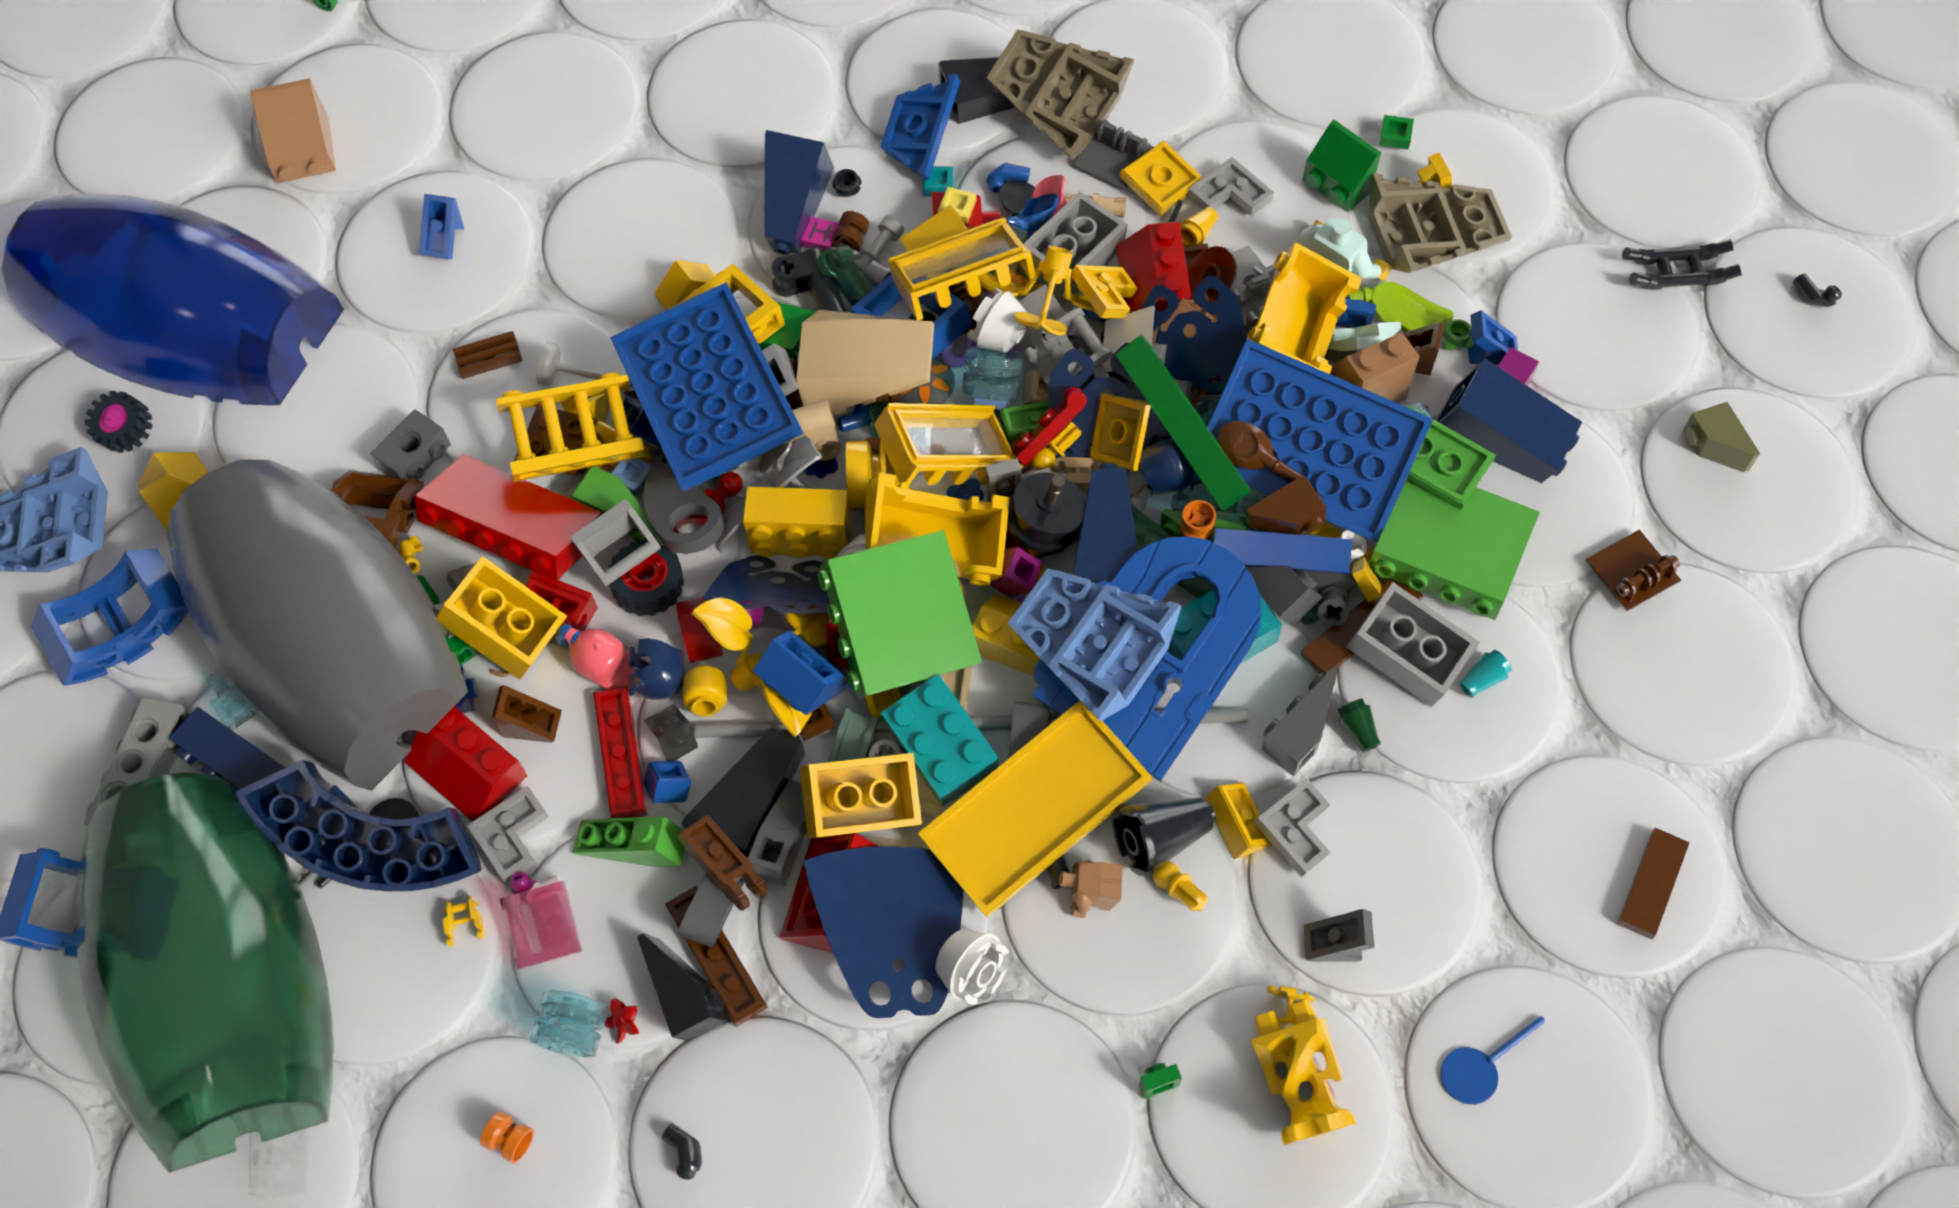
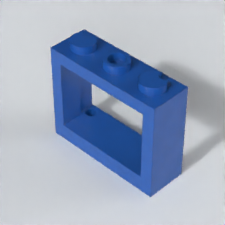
[850,274,973,361]

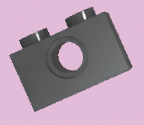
[370,409,451,480]

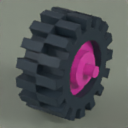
[85,391,153,453]

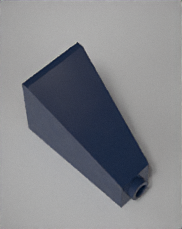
[764,130,834,255]
[1072,463,1138,584]

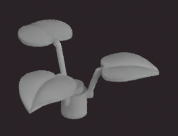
[715,437,822,553]

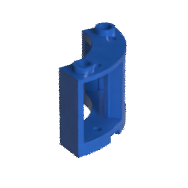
[31,549,188,686]
[0,848,179,963]

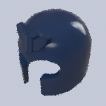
[1141,438,1202,495]
[629,638,685,700]

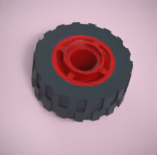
[608,540,684,616]

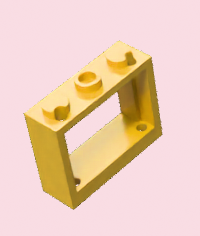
[669,264,785,344]

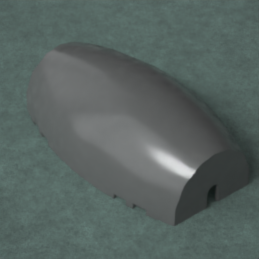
[167,460,468,791]

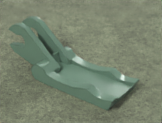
[827,708,878,762]

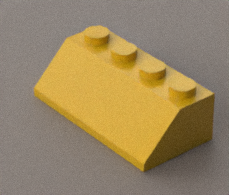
[972,593,1041,677]

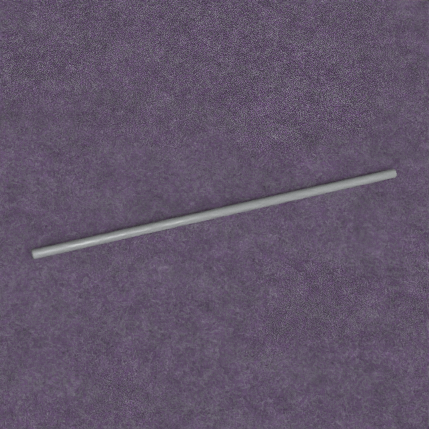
[695,708,1248,738]

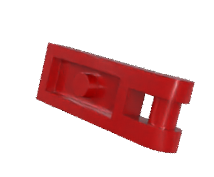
[1013,386,1087,466]

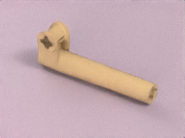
[781,399,841,461]

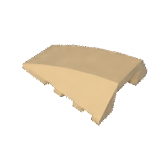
[796,310,934,416]

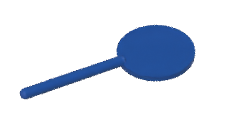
[1441,1016,1545,1105]

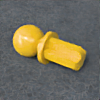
[1030,421,1081,470]
[1153,861,1208,911]

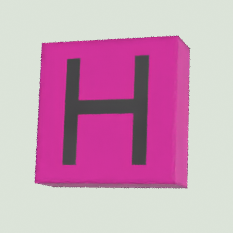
[801,217,839,253]

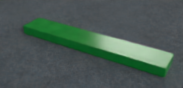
[1115,334,1252,511]

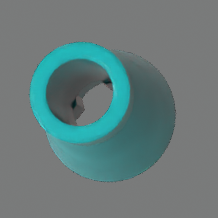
[1459,649,1512,698]

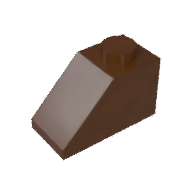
[1246,475,1327,535]

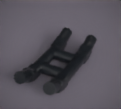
[1622,239,1742,290]

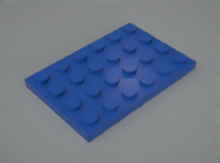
[610,282,804,492]
[1208,339,1433,543]

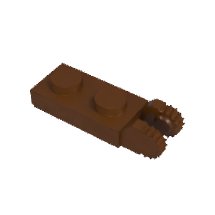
[677,815,768,911]

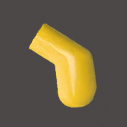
[399,536,423,574]

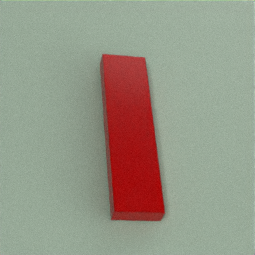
[593,686,648,819]

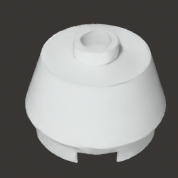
[968,288,1028,353]
[936,929,1008,1005]

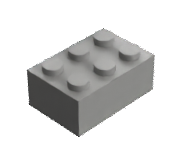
[1019,192,1128,302]
[1346,582,1479,707]

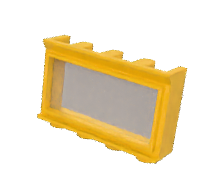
[888,217,1036,321]
[874,403,1023,486]

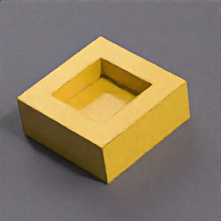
[1352,557,1381,602]

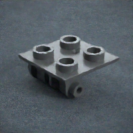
[1074,119,1153,189]

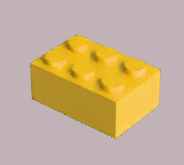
[743,487,853,559]
[436,556,567,680]
[800,753,922,838]

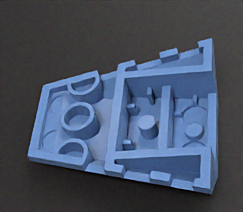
[1008,568,1181,722]

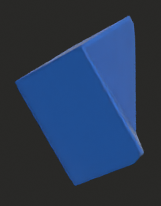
[644,761,691,803]

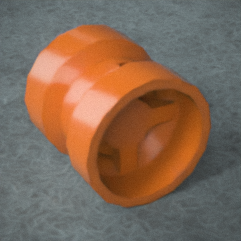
[1180,500,1216,541]
[480,1111,534,1164]

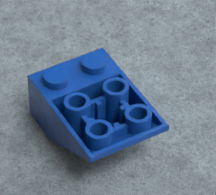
[753,630,849,715]

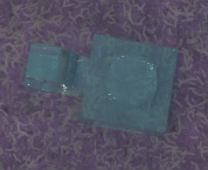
[205,671,258,731]

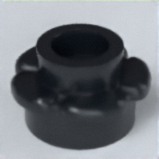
[832,169,862,197]

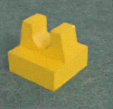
[1418,152,1452,188]

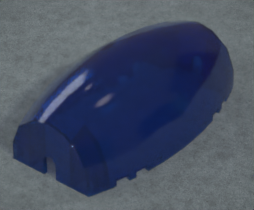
[1,193,344,405]

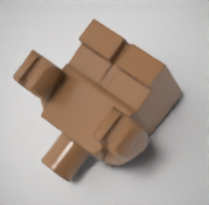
[1059,860,1123,918]

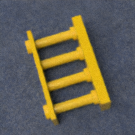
[496,372,645,482]

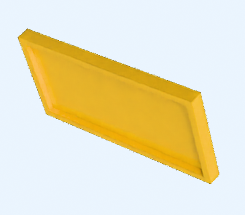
[918,700,1152,918]

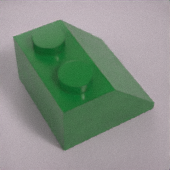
[1302,120,1381,212]

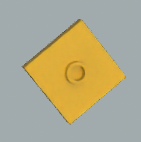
[1119,140,1203,216]

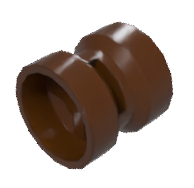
[831,211,870,252]

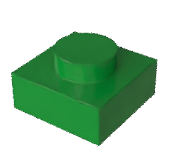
[1379,115,1414,150]
[1139,1063,1182,1099]

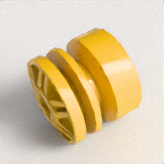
[846,440,910,510]

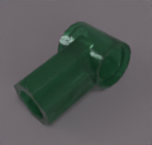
[817,244,874,306]

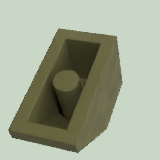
[1683,402,1760,472]

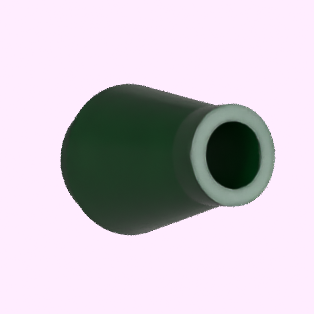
[1338,698,1381,753]

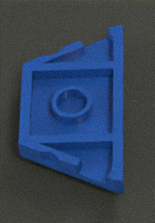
[880,74,960,180]

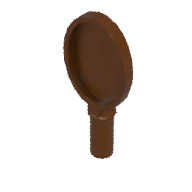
[1218,421,1303,483]

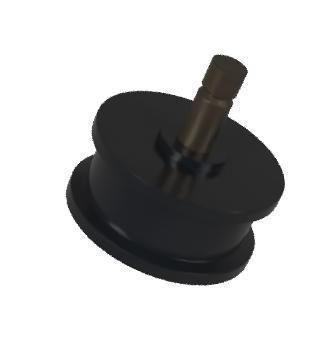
[1007,472,1086,552]

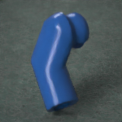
[986,163,1030,193]
[837,403,874,433]

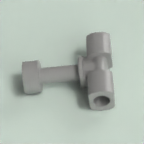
[831,216,905,288]

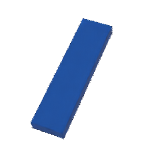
[1214,528,1352,575]

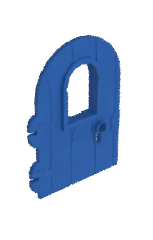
[1032,536,1261,782]

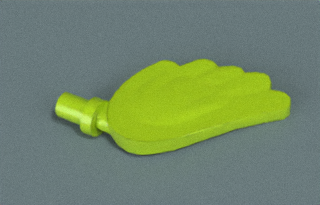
[1346,282,1454,332]

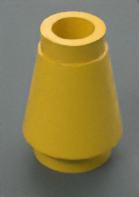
[1180,207,1218,246]

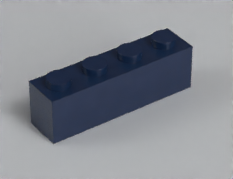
[169,707,285,799]

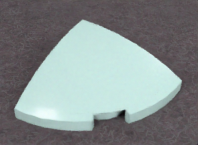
[1328,322,1401,351]

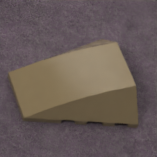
[987,29,1134,160]
[1369,173,1512,273]

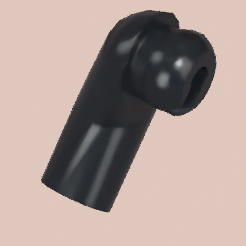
[1793,273,1842,307]
[661,1123,702,1180]

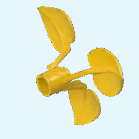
[978,246,1094,336]
[691,598,830,737]

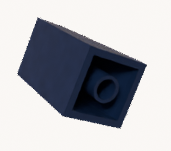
[1436,358,1582,483]

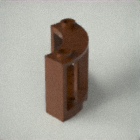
[331,470,424,554]

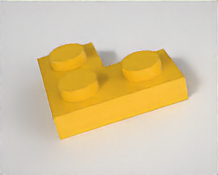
[1071,265,1138,319]

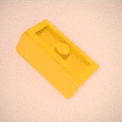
[1205,782,1273,859]

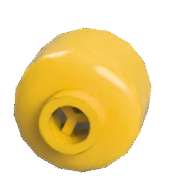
[682,665,727,717]

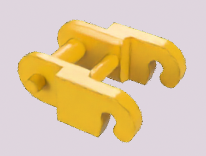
[443,895,485,947]
[1267,985,1315,1028]

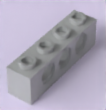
[84,696,190,844]

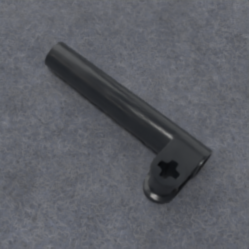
[771,248,847,313]

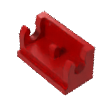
[525,571,598,631]

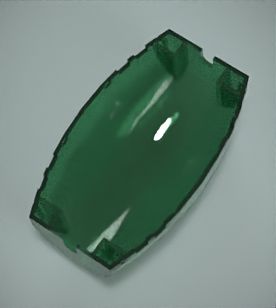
[76,772,334,1173]

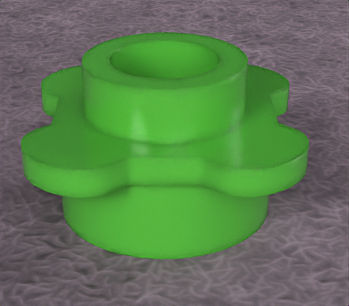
[1442,319,1474,351]

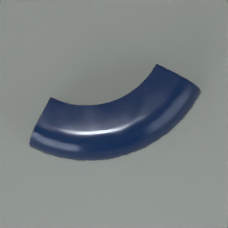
[235,760,482,892]

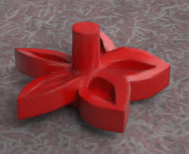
[602,998,639,1044]

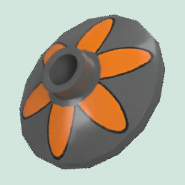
[900,357,955,404]

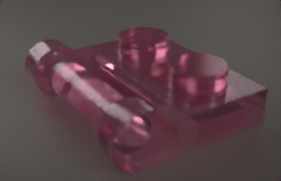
[499,881,583,970]

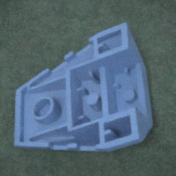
[0,447,108,573]

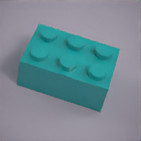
[1167,590,1282,663]
[881,674,999,806]

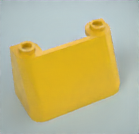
[1247,242,1362,374]
[865,472,1010,586]

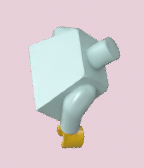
[1300,218,1393,281]

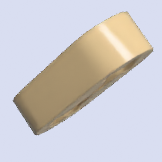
[1050,457,1106,491]

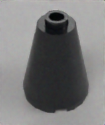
[1112,797,1216,876]

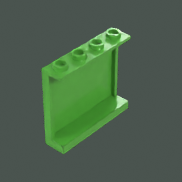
[1369,479,1540,620]
[818,530,982,699]

